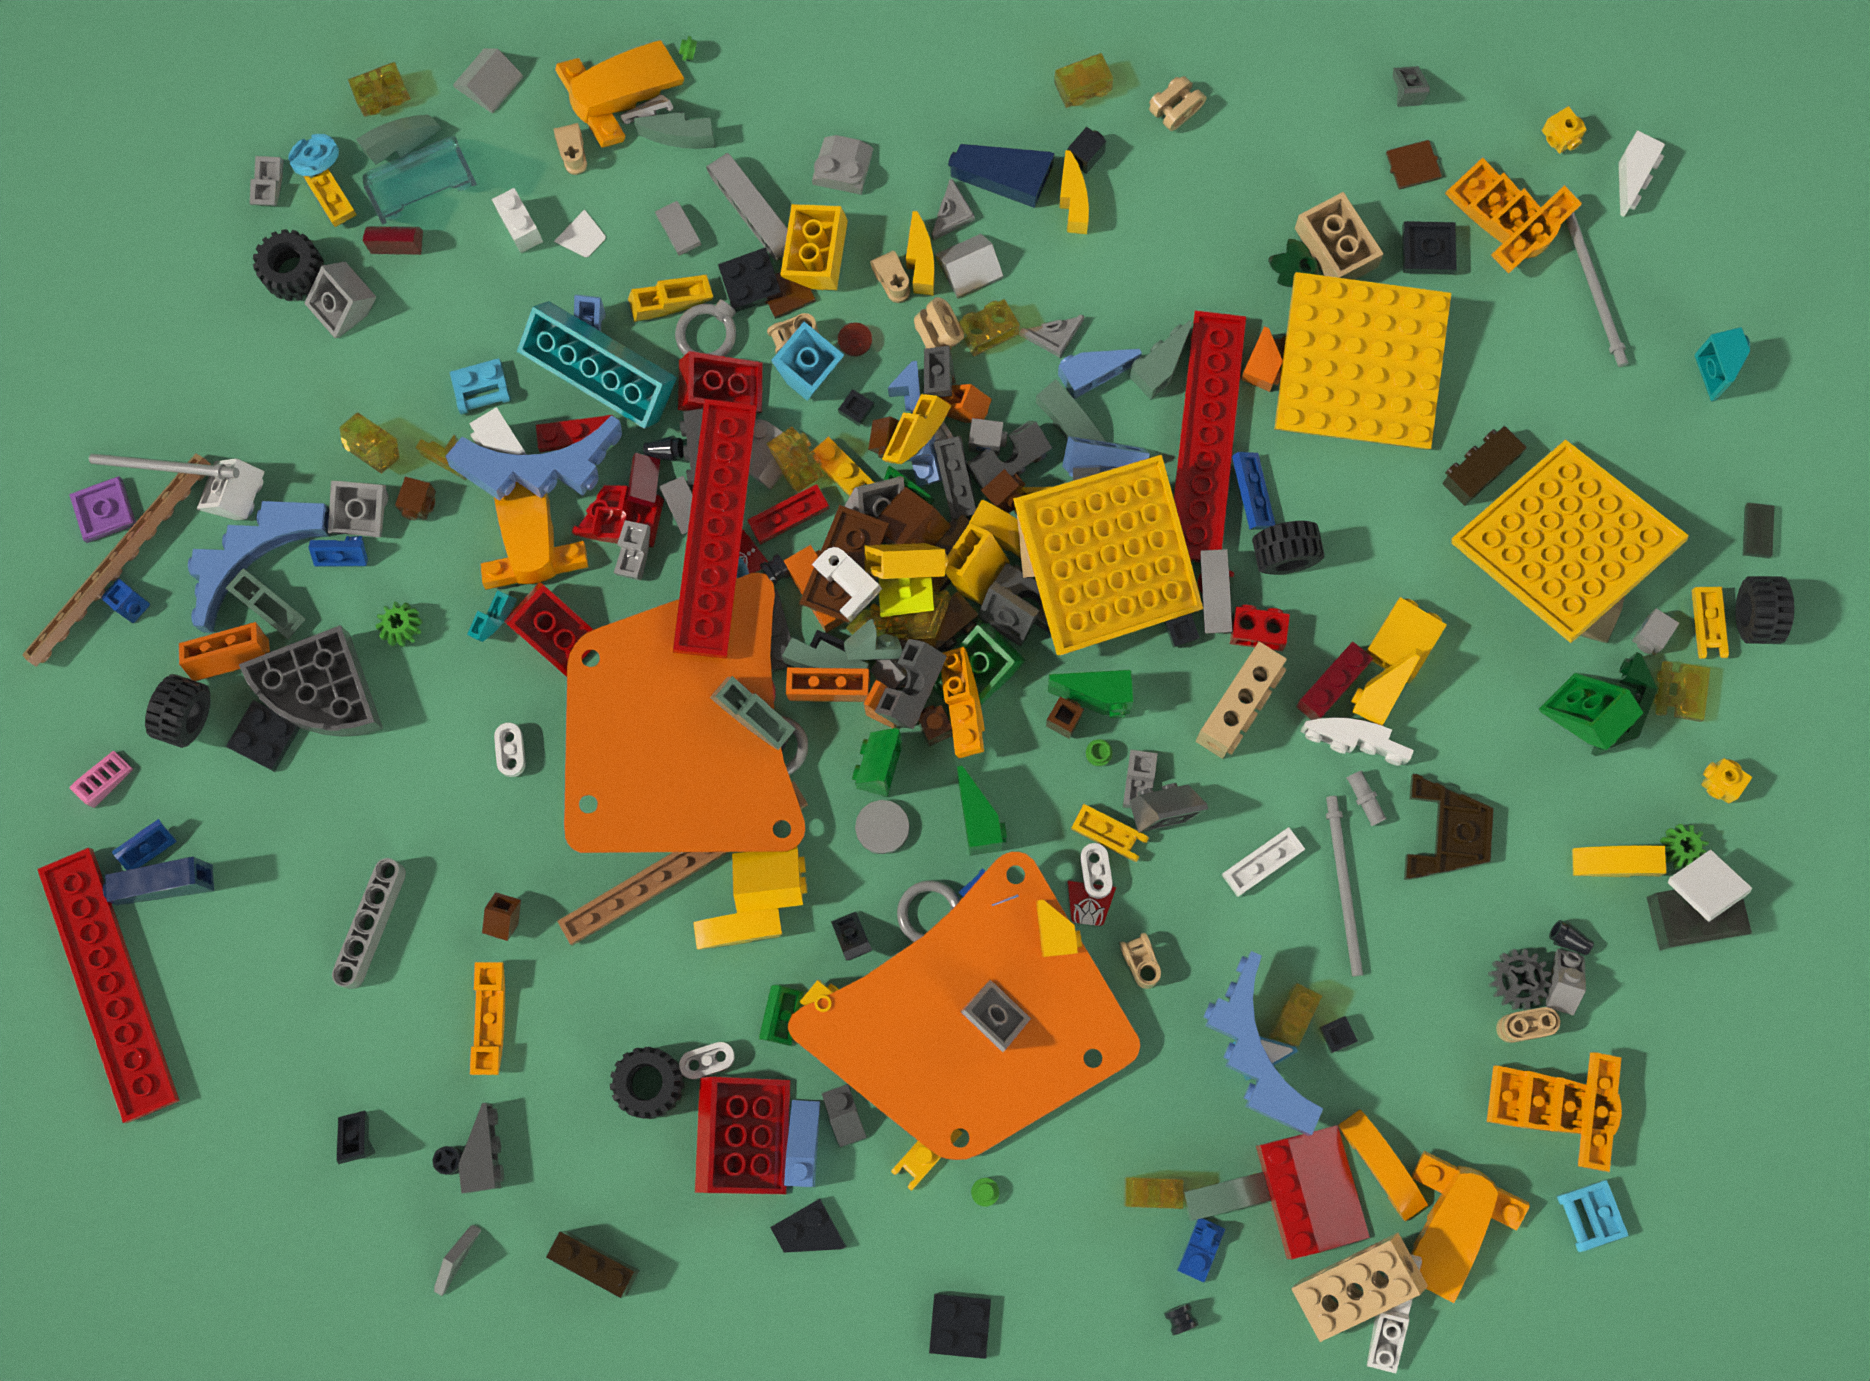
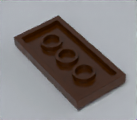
[799,505,890,624]

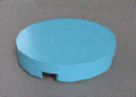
[288,134,339,176]

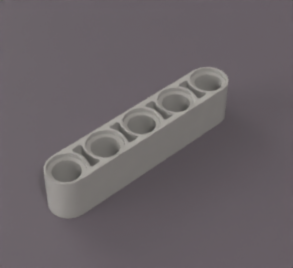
[706,153,788,261]
[332,858,406,989]

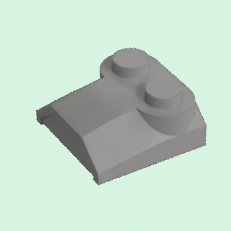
[812,135,873,195]
[749,419,801,491]
[328,480,389,538]

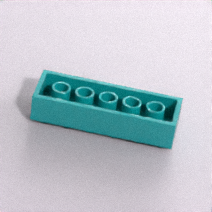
[517,301,677,429]

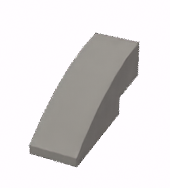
[1200,549,1232,633]

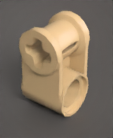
[554,123,587,175]
[870,250,910,303]
[767,313,819,354]
[1119,933,1161,989]

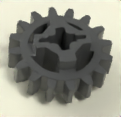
[1488,949,1551,1010]

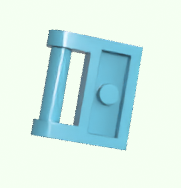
[449,358,511,415]
[1557,1180,1629,1252]

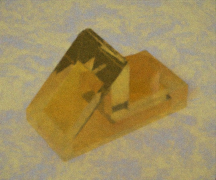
[415,435,466,480]

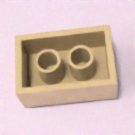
[1295,192,1384,280]

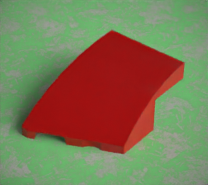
[572,485,664,548]

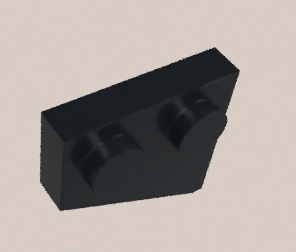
[770,1198,847,1253]

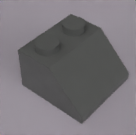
[1130,783,1208,833]

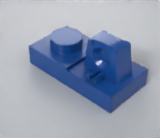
[308,536,368,566]
[112,819,177,870]
[1177,1218,1225,1283]

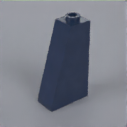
[948,144,1055,208]
[103,856,215,905]

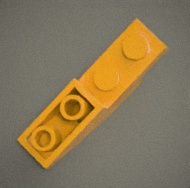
[941,647,985,758]

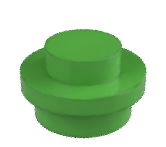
[679,35,697,61]
[1085,739,1113,766]
[971,1178,999,1207]

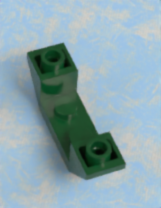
[1591,652,1658,756]

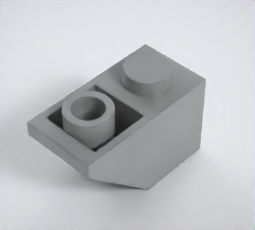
[1546,949,1586,1016]

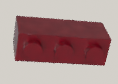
[1296,641,1374,720]

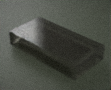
[1742,503,1775,558]

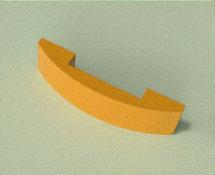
[470,962,505,1075]
[1338,1109,1428,1221]

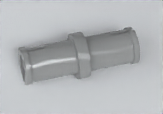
[1346,770,1387,826]

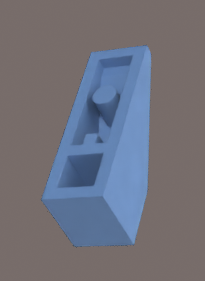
[1058,349,1142,399]
[1062,436,1150,477]
[784,1100,820,1187]

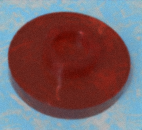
[838,322,872,356]

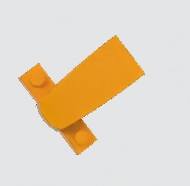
[555,40,684,148]
[1445,157,1582,274]
[480,481,589,590]
[1487,1052,1622,1172]
[1411,1151,1530,1303]

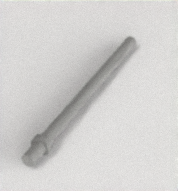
[1566,212,1628,367]
[89,454,240,480]
[1326,796,1363,977]

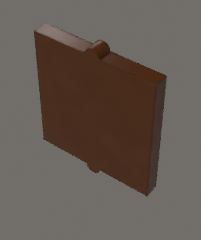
[1386,140,1442,190]
[764,272,816,319]

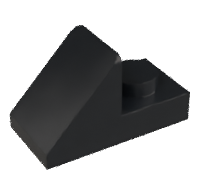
[831,911,872,961]
[336,1110,375,1165]

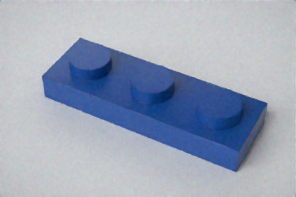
[1232,452,1276,530]

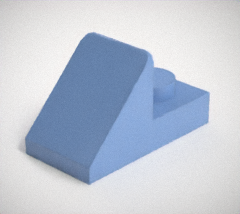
[574,294,606,332]
[888,361,920,414]
[907,435,943,487]

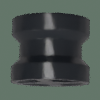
[759,554,791,586]
[432,1146,463,1175]
[1163,1302,1199,1336]

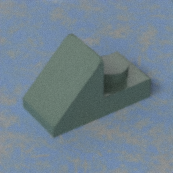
[844,619,902,660]

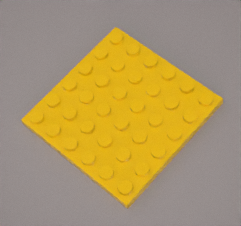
[1274,272,1451,450]
[1451,439,1688,643]
[1013,455,1203,655]

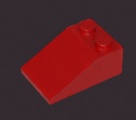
[678,351,763,413]
[504,582,594,677]

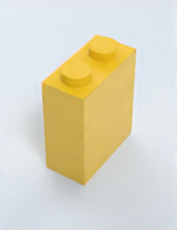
[945,523,1010,605]
[865,543,948,579]
[1366,597,1447,684]
[732,846,807,913]

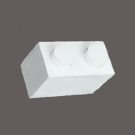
[492,188,543,253]

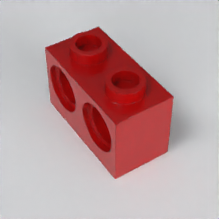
[1230,605,1290,652]

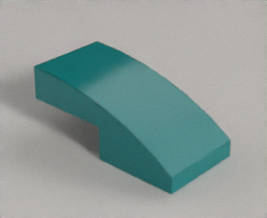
[467,590,517,642]

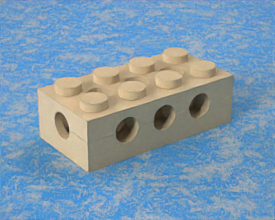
[1195,642,1287,759]
[1291,1233,1428,1342]

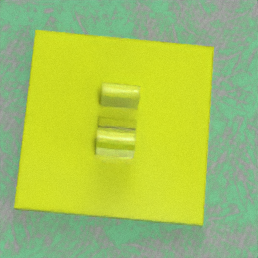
[878,577,934,617]

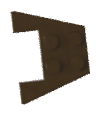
[1404,774,1494,880]

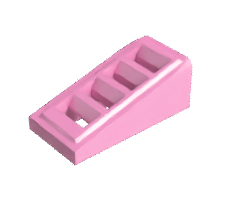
[69,751,133,808]

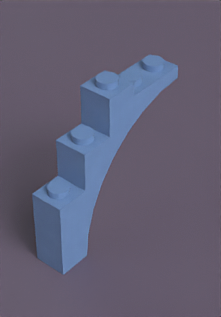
[446,415,622,501]
[188,501,329,633]
[1203,951,1323,1136]

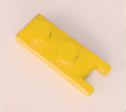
[303,169,357,227]
[809,436,874,497]
[1692,587,1729,659]
[1071,804,1149,862]
[891,1129,962,1191]

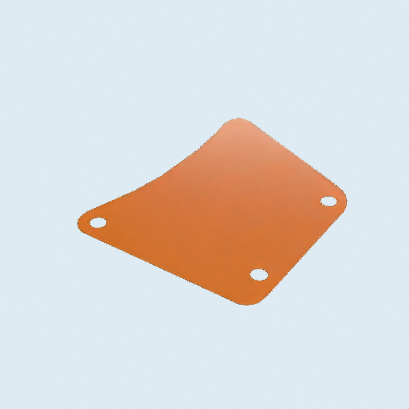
[564,572,805,853]
[788,852,1140,1160]

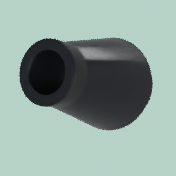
[643,435,684,461]
[1549,920,1594,956]

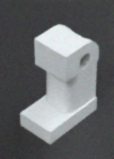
[812,547,882,622]

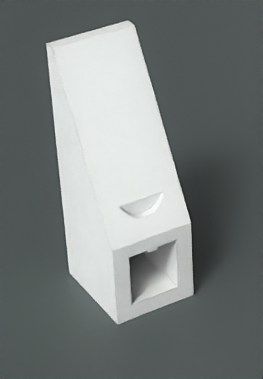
[1619,130,1665,217]

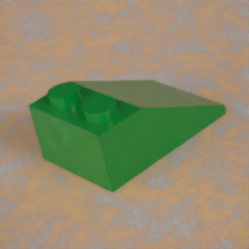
[933,623,1026,705]
[1047,670,1134,719]
[1539,673,1644,750]
[852,728,903,797]
[957,766,1007,856]

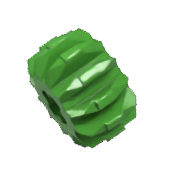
[376,601,423,647]
[1659,824,1709,870]

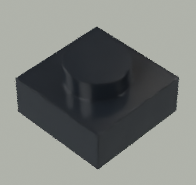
[838,389,874,426]
[1165,613,1200,648]
[1319,1016,1358,1053]

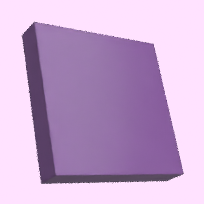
[69,476,136,543]

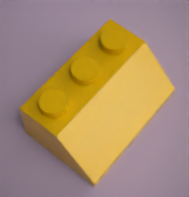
[780,204,848,290]

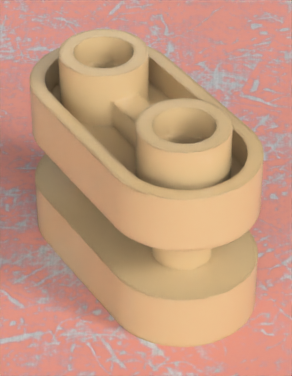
[1149,76,1207,131]
[914,297,964,348]
[1496,1007,1560,1043]

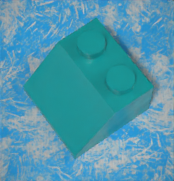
[1694,327,1750,402]

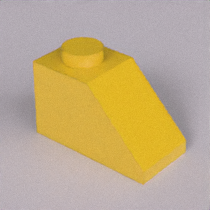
[1036,900,1082,957]

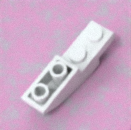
[1300,718,1414,766]
[1367,1254,1422,1373]

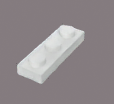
[1222,827,1305,897]

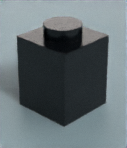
[1068,126,1106,174]

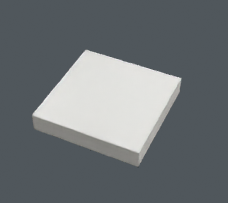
[1668,850,1752,922]

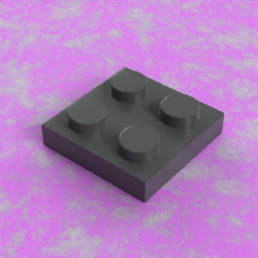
[978,581,1039,647]

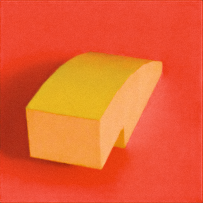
[1059,150,1089,234]
[906,211,935,296]
[628,275,713,322]
[882,394,951,464]
[969,500,1021,559]
[1572,846,1666,877]
[693,908,782,950]

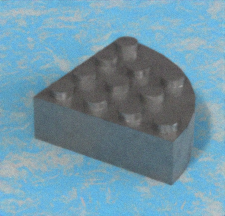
[239,625,383,737]

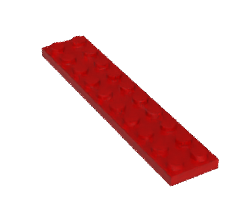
[1174,310,1246,563]
[673,399,757,659]
[37,847,180,1123]

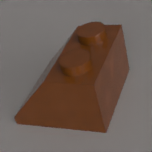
[876,487,951,546]

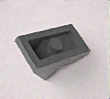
[1393,66,1430,107]
[924,346,956,397]
[821,1084,867,1147]

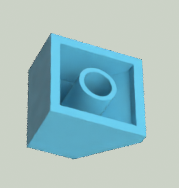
[771,322,844,401]

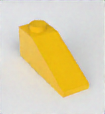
[1351,648,1422,726]

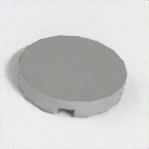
[855,800,909,854]

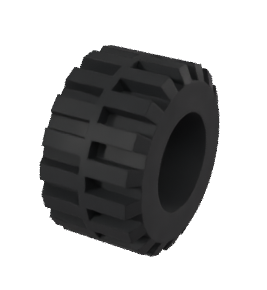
[253,229,324,301]
[1252,521,1325,575]
[1735,576,1795,644]
[145,674,211,748]
[610,1047,684,1119]

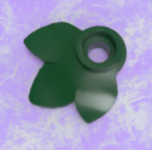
[1268,238,1319,287]

